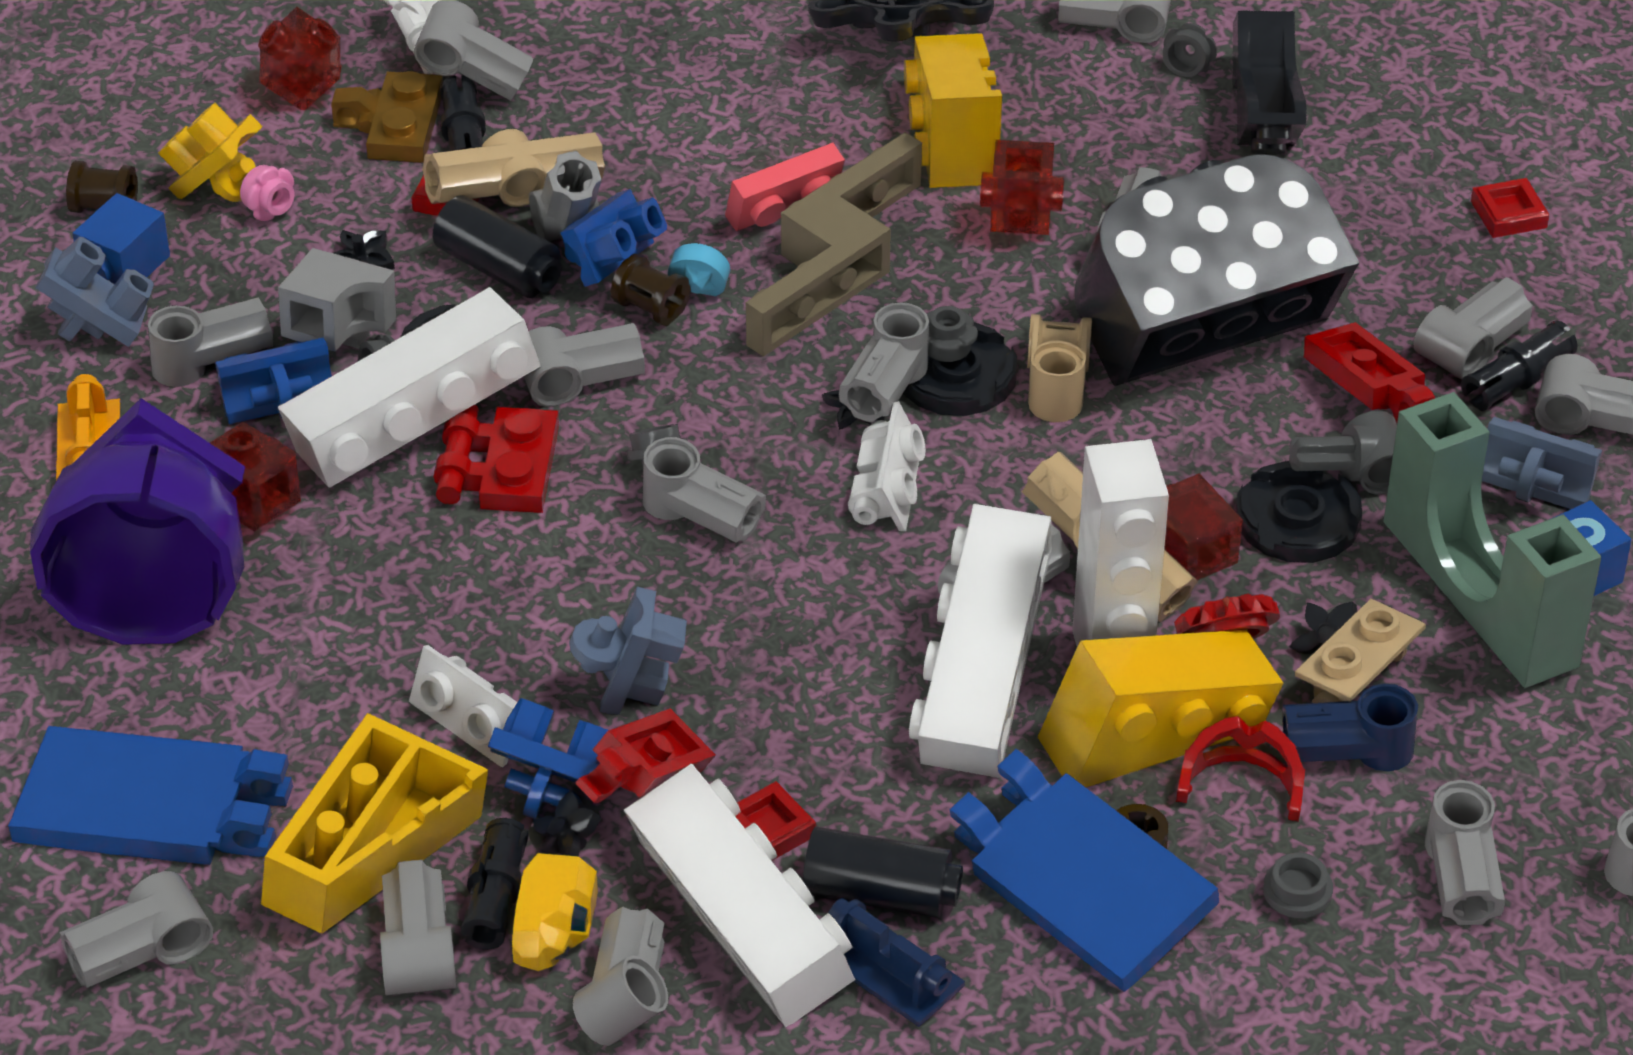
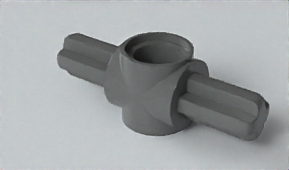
[1289,410,1397,495]

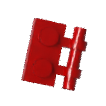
[433,404,559,513]

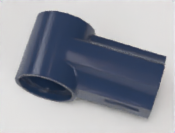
[1282,683,1418,771]

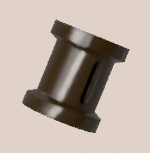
[66,160,138,213]
[611,253,691,326]

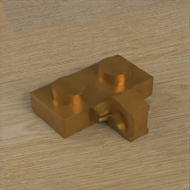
[331,71,443,163]

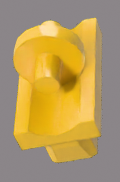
[158,103,263,202]

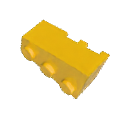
[904,33,1002,188]
[1038,630,1284,788]
[261,713,488,934]

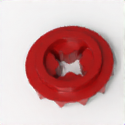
[1174,593,1280,639]

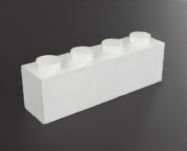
[278,287,541,488]
[1072,439,1169,646]
[909,504,1052,778]
[624,763,855,1027]

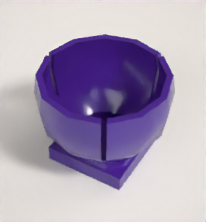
[30,398,245,645]

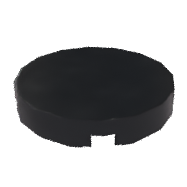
[903,322,1017,416]
[1236,461,1362,563]

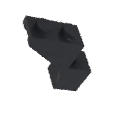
[1232,11,1307,155]

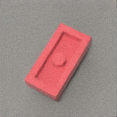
[725,143,845,231]

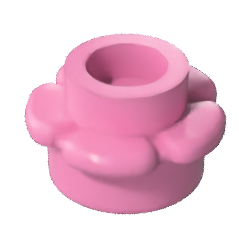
[240,165,295,221]

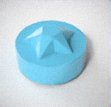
[667,243,731,296]

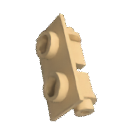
[1295,599,1426,703]

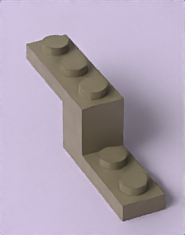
[746,132,922,357]

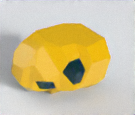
[512,853,598,971]

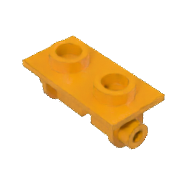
[56,374,121,481]

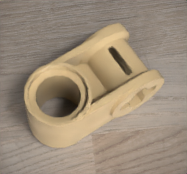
[1027,314,1092,423]

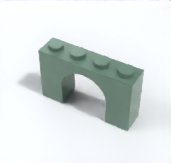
[1383,392,1601,688]

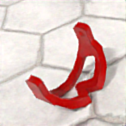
[1176,716,1306,822]

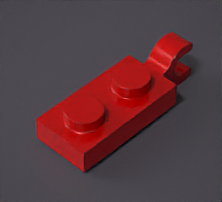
[1304,322,1435,423]
[575,708,716,804]

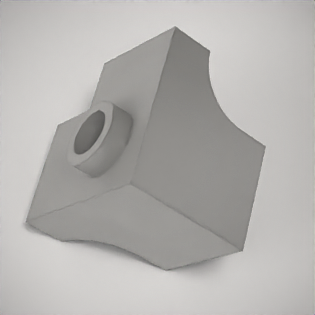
[278,248,396,352]

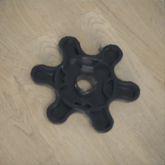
[807,0,994,42]

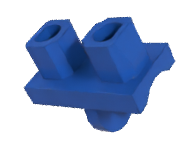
[560,189,667,286]
[215,338,332,424]
[488,698,608,819]

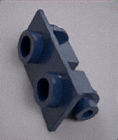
[828,898,965,1027]

